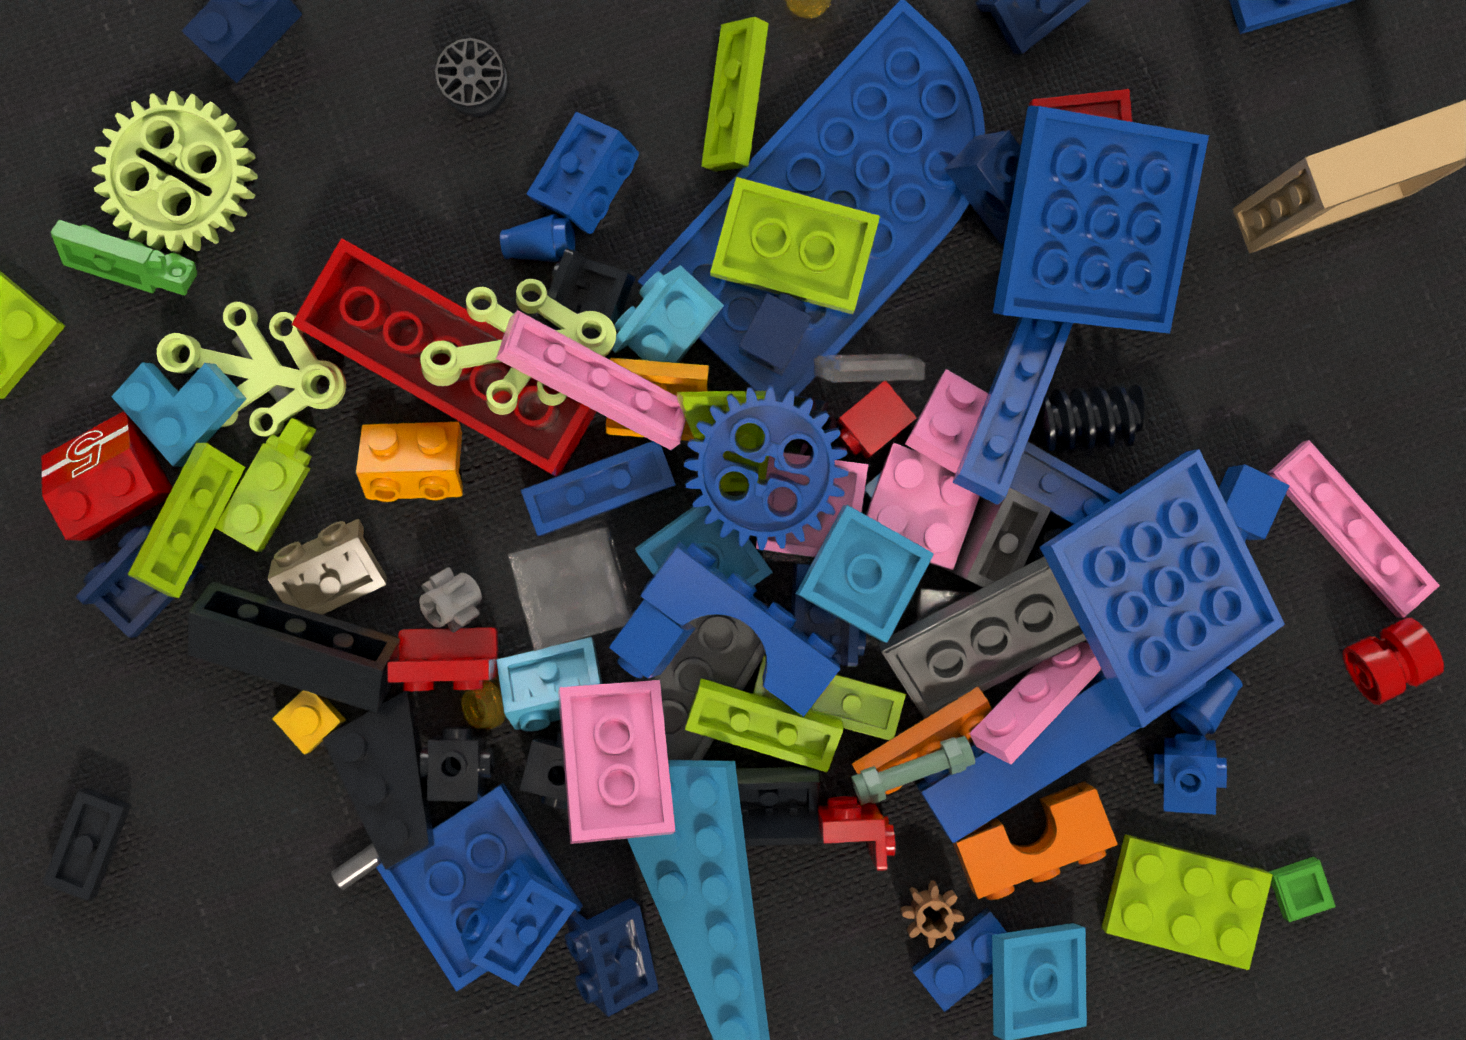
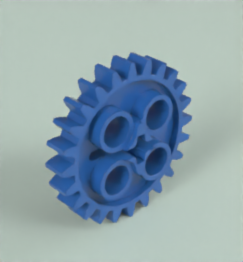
[684,385,849,550]

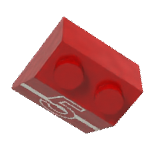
[41,411,172,541]

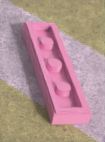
[496,310,686,450]
[1267,440,1440,618]

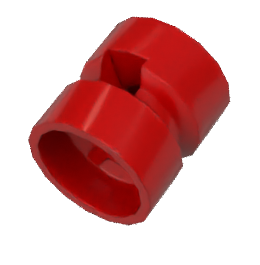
[1343,618,1444,705]

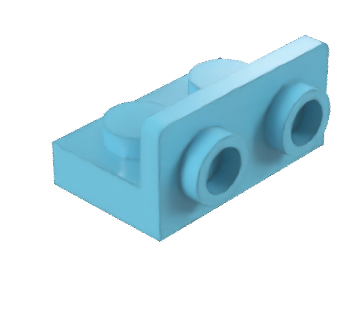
[612,265,724,363]
[496,637,602,731]

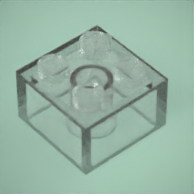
[508,528,633,651]

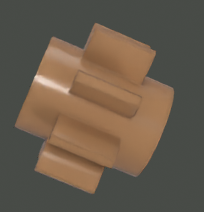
[900,881,964,948]

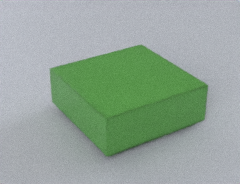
[1269,857,1336,922]

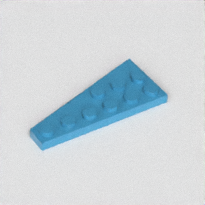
[627,760,770,1040]

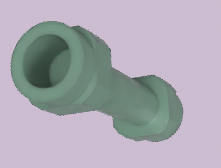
[851,736,975,805]

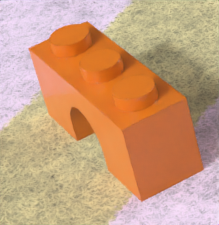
[953,781,1118,900]

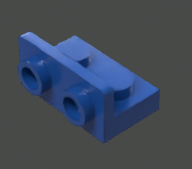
[527,112,639,234]
[461,858,577,986]

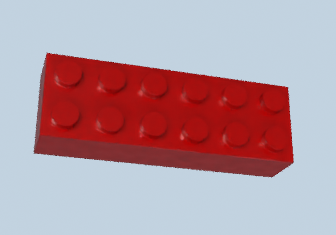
[291,238,597,476]

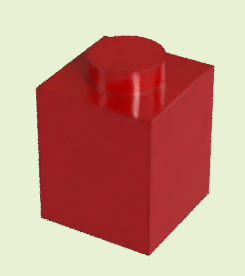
[836,380,917,459]

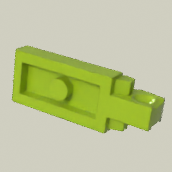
[215,418,316,552]

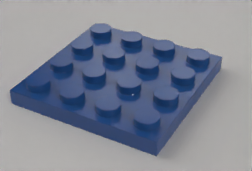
[993,106,1209,334]
[1040,449,1285,728]

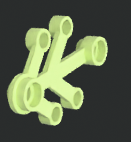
[420,279,616,415]
[157,302,346,437]

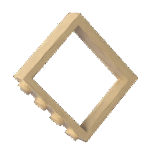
[1233,100,1466,253]

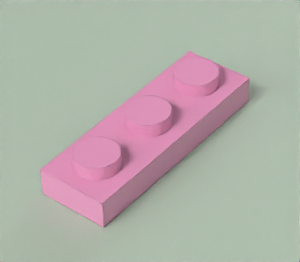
[969,641,1101,764]

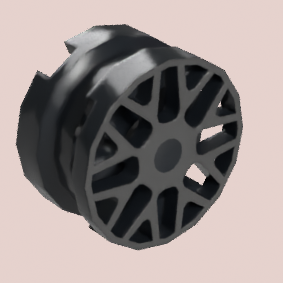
[435,38,509,117]

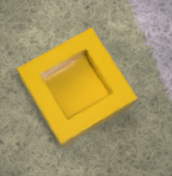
[272,690,346,755]

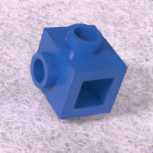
[1154,733,1227,815]

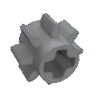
[419,567,482,633]

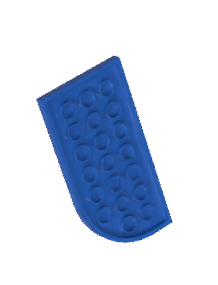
[638,0,985,401]

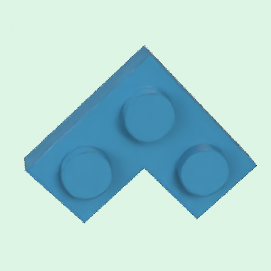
[111,362,247,467]

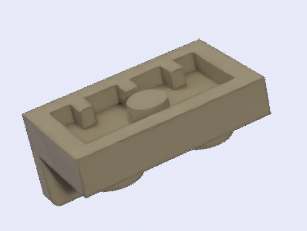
[268,519,387,615]

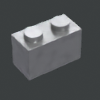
[946,488,1051,587]

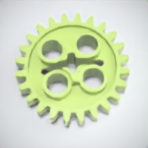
[92,91,258,254]

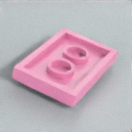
[558,680,675,844]

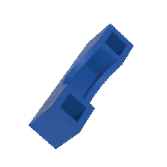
[641,541,841,717]

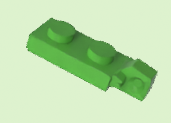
[50,220,197,296]

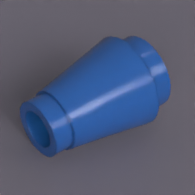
[500,214,575,262]
[1171,668,1243,736]

